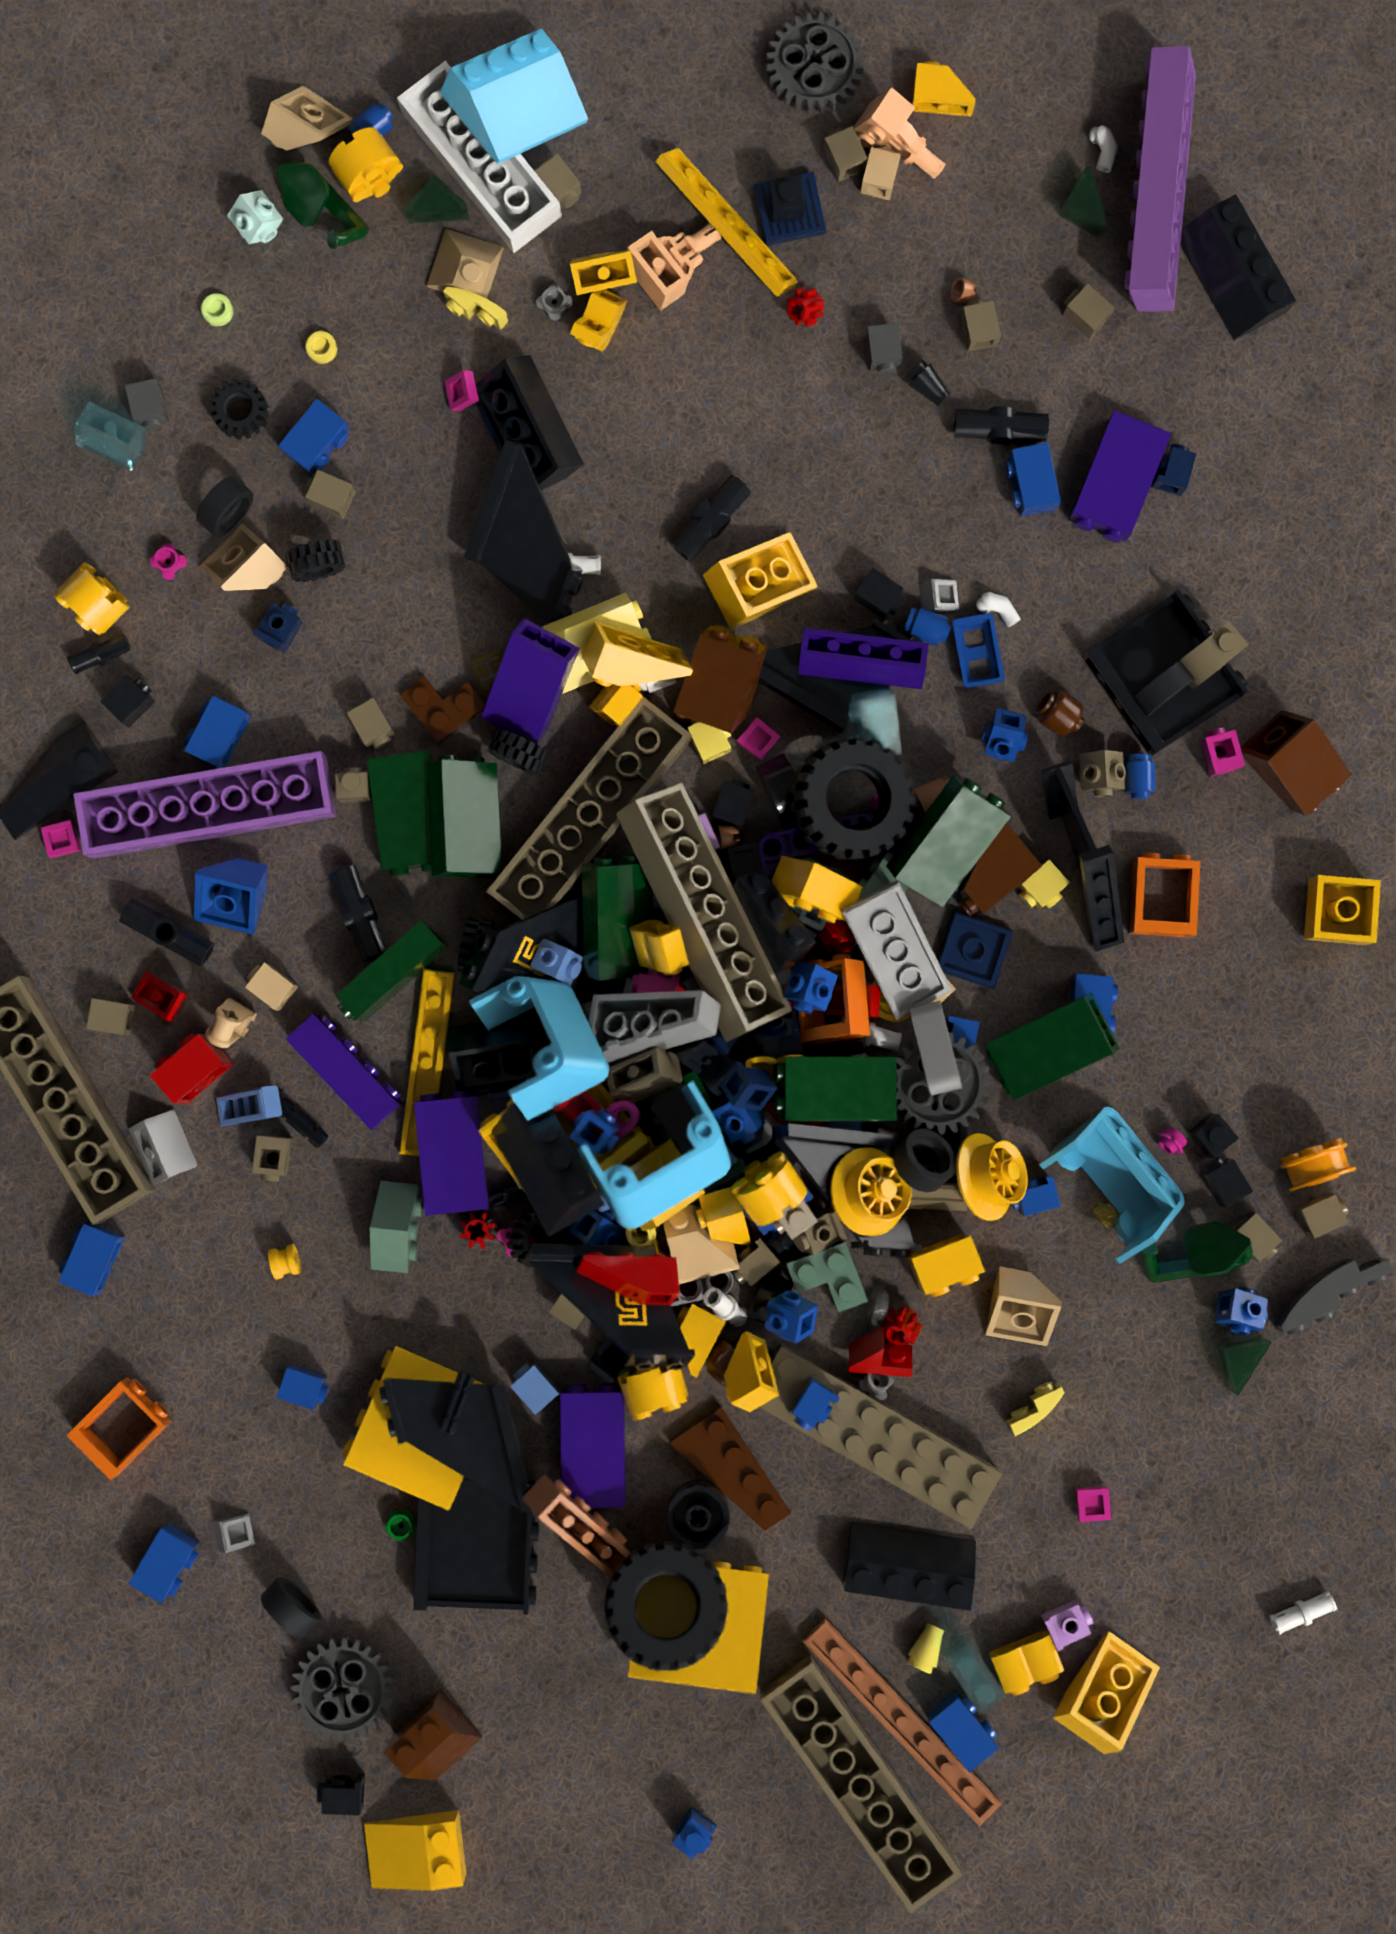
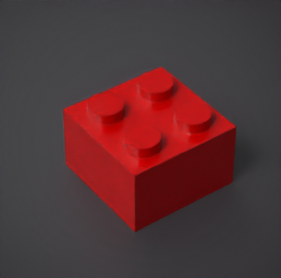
[149,1034,235,1104]

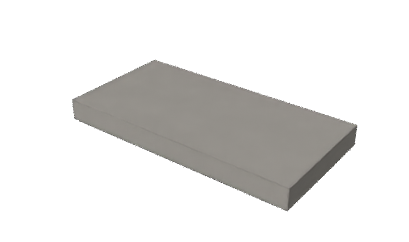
[841,880,952,1020]

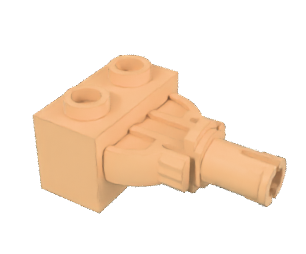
[854,87,946,179]
[627,223,721,311]

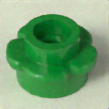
[385,1510,417,1541]

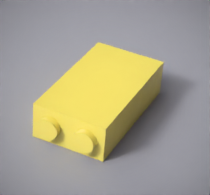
[542,593,652,694]

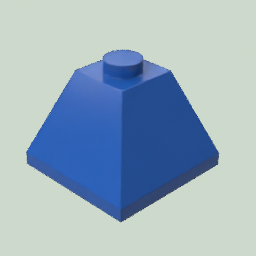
[194,858,268,935]

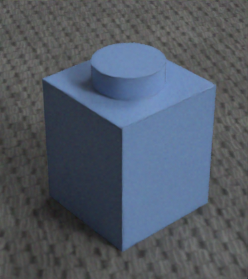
[510,1362,561,1415]

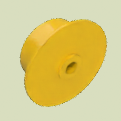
[956,1133,1028,1221]
[830,1147,912,1236]

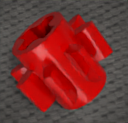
[787,286,824,327]
[818,919,856,954]
[458,1211,497,1249]
[881,1306,923,1345]

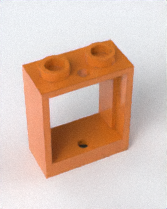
[1129,852,1201,938]
[799,954,870,1045]
[66,1377,172,1481]

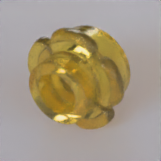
[1091,1201,1119,1230]

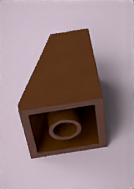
[673,625,768,733]
[1240,710,1352,816]
[957,823,1042,918]
[384,1689,482,1781]

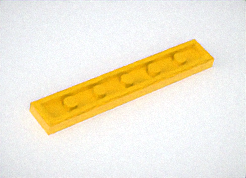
[656,148,798,297]
[399,969,455,1157]

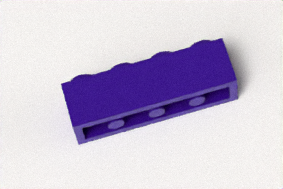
[798,628,929,689]
[286,1013,402,1130]

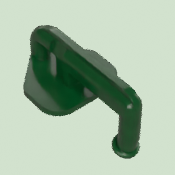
[277,160,369,249]
[1140,1222,1253,1283]

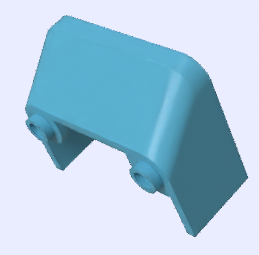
[469,976,609,1120]
[576,1081,731,1229]
[1039,1107,1184,1264]

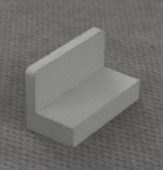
[129,1110,197,1186]

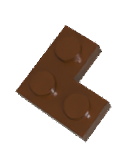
[400,676,485,744]

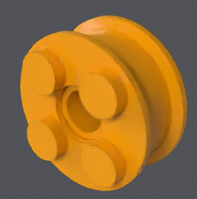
[1280,1138,1357,1192]

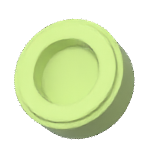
[201,293,233,326]

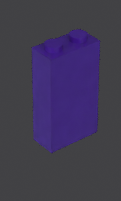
[1069,411,1172,543]
[481,618,580,745]
[414,1090,488,1216]
[560,1383,626,1508]

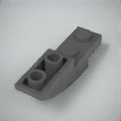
[1274,1257,1394,1335]

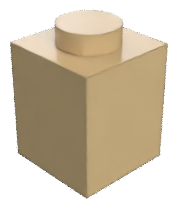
[860,147,901,200]
[245,963,299,1011]

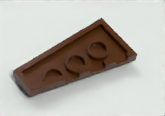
[669,1406,791,1531]

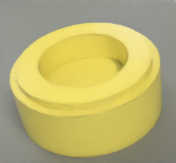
[305,331,337,364]

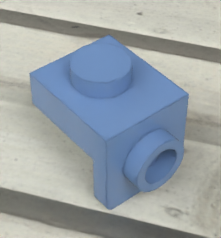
[530,939,583,986]

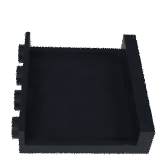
[1082,589,1249,756]
[413,1478,539,1615]

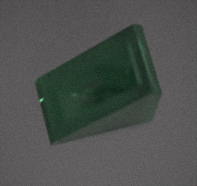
[1059,167,1107,237]
[405,175,470,224]
[1216,1336,1272,1396]

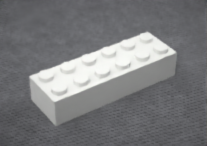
[397,61,562,253]

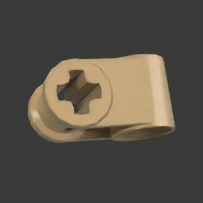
[204,997,257,1048]

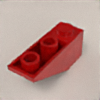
[576,1252,680,1305]

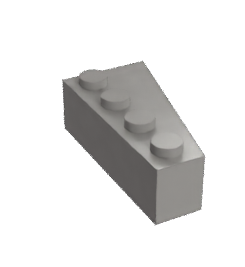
[588,991,721,1065]

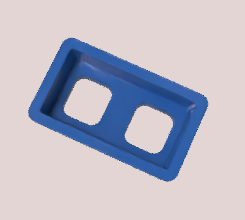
[953,613,1005,688]

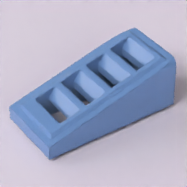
[216,1085,282,1127]

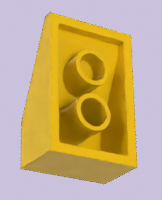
[703,532,818,630]
[582,622,693,687]
[1053,1631,1160,1754]
[364,1810,467,1890]

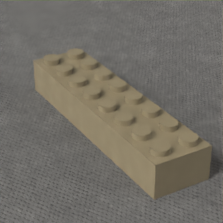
[486,697,692,920]
[616,783,792,1042]
[0,976,156,1225]
[760,1343,1002,1529]
[759,1654,963,1913]

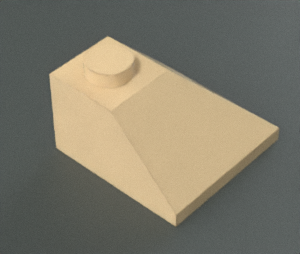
[261,86,353,151]
[427,229,504,299]
[199,524,288,591]
[663,1205,740,1284]
[986,1267,1062,1346]

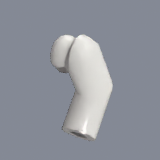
[1089,125,1117,173]
[976,592,1021,628]

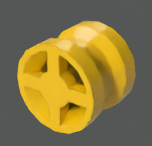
[268,1243,301,1280]

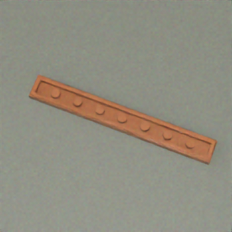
[802,1617,1002,1826]

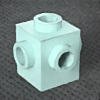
[227,190,283,244]

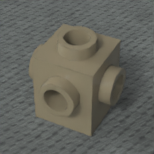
[1079,750,1126,797]

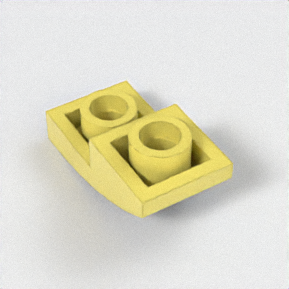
[443,287,508,330]
[1006,1382,1065,1436]

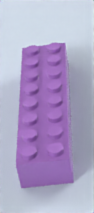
[1125,46,1196,312]
[74,751,337,859]

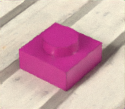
[444,370,479,411]
[737,717,780,762]
[41,820,81,859]
[1075,1486,1111,1522]

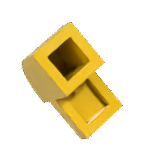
[570,290,627,351]

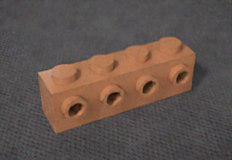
[522,1475,632,1578]

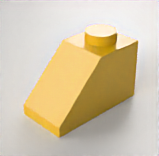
[912,61,976,117]
[570,250,637,295]
[696,1187,751,1245]
[677,1302,726,1378]
[724,1331,779,1412]

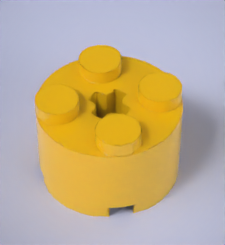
[328,127,403,202]
[53,562,130,635]
[730,1151,808,1226]
[617,1366,689,1421]

